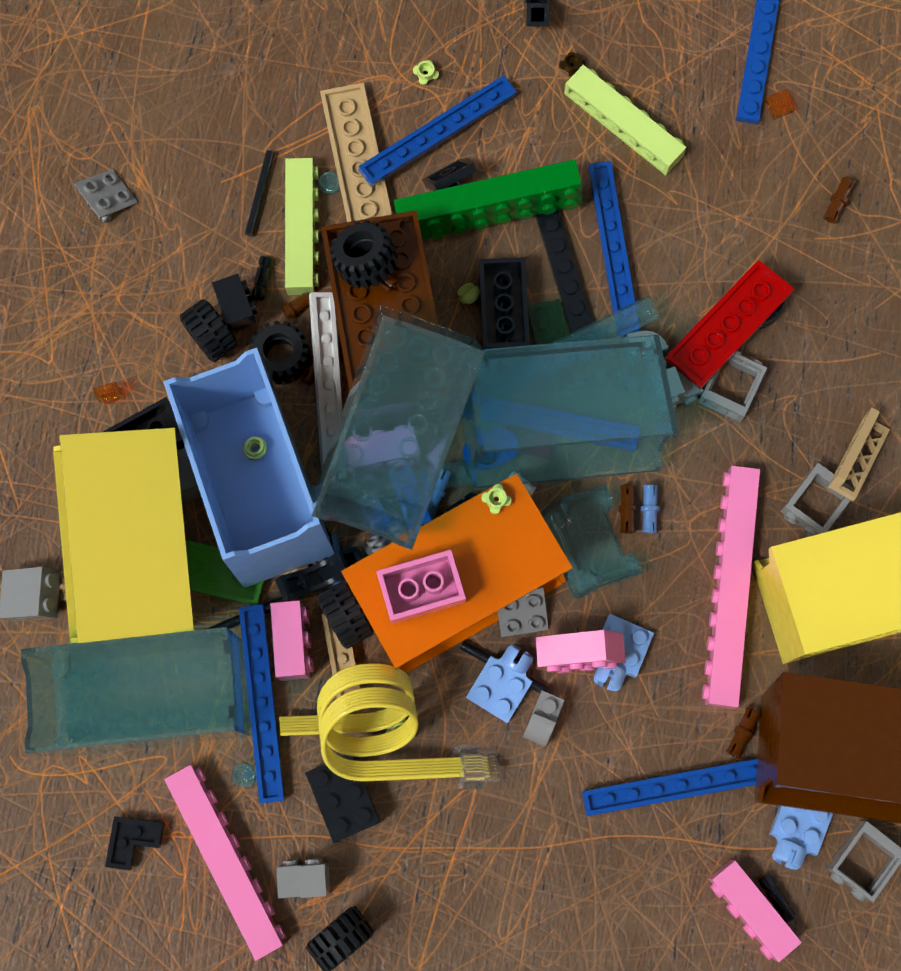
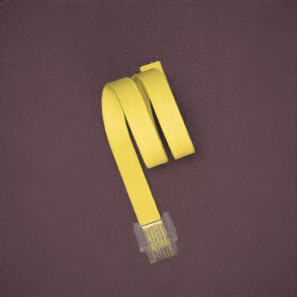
[279,663,501,790]

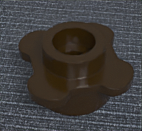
[559,52,586,77]

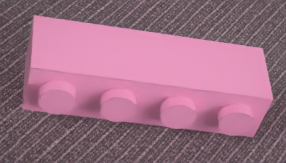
[708,860,802,962]

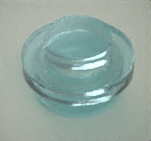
[319,172,340,194]
[232,762,256,787]

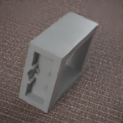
[698,351,767,422]
[780,463,854,537]
[826,821,901,902]

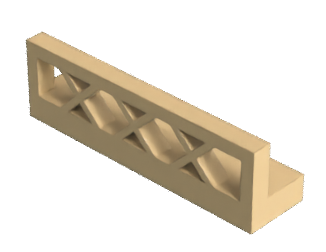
[828,407,890,501]

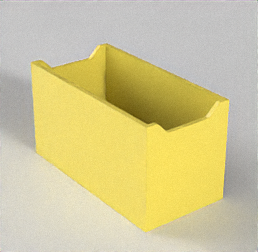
[53,428,194,643]
[752,512,901,664]

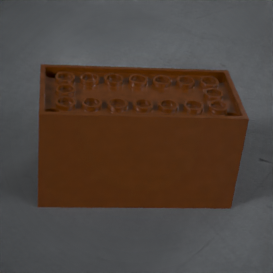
[321,210,452,437]
[755,672,901,823]

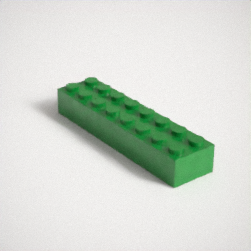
[394,159,582,240]

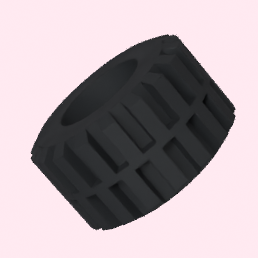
[330,220,398,289]
[180,299,237,363]
[249,321,310,385]
[317,581,373,649]
[306,906,374,971]

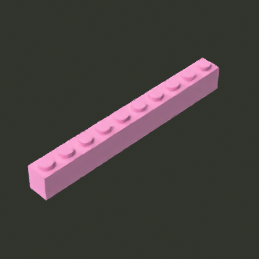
[702,466,760,709]

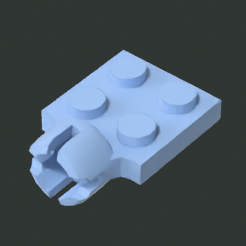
[594,614,654,691]
[466,644,533,723]
[769,806,833,870]

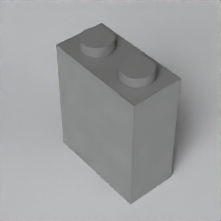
[0,567,61,621]

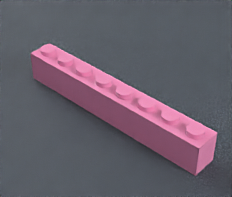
[164,765,286,961]

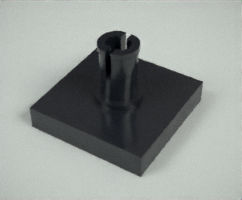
[422,158,477,191]

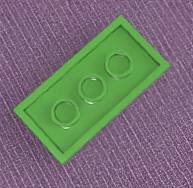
[185,540,265,605]

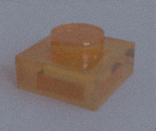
[764,89,795,120]
[93,382,123,404]

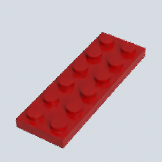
[665,260,794,390]

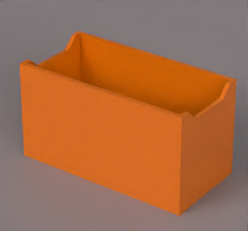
[341,473,573,673]

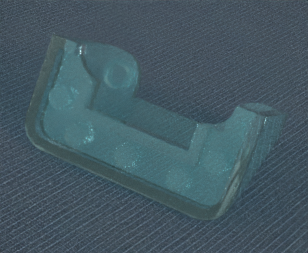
[541,485,643,599]

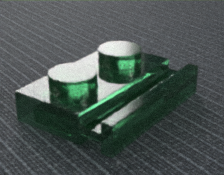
[528,299,570,352]

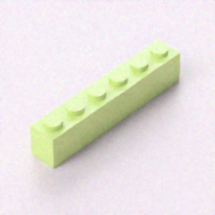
[564,65,686,175]
[285,158,319,295]

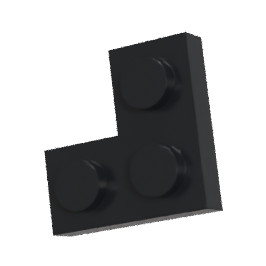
[105,816,165,871]

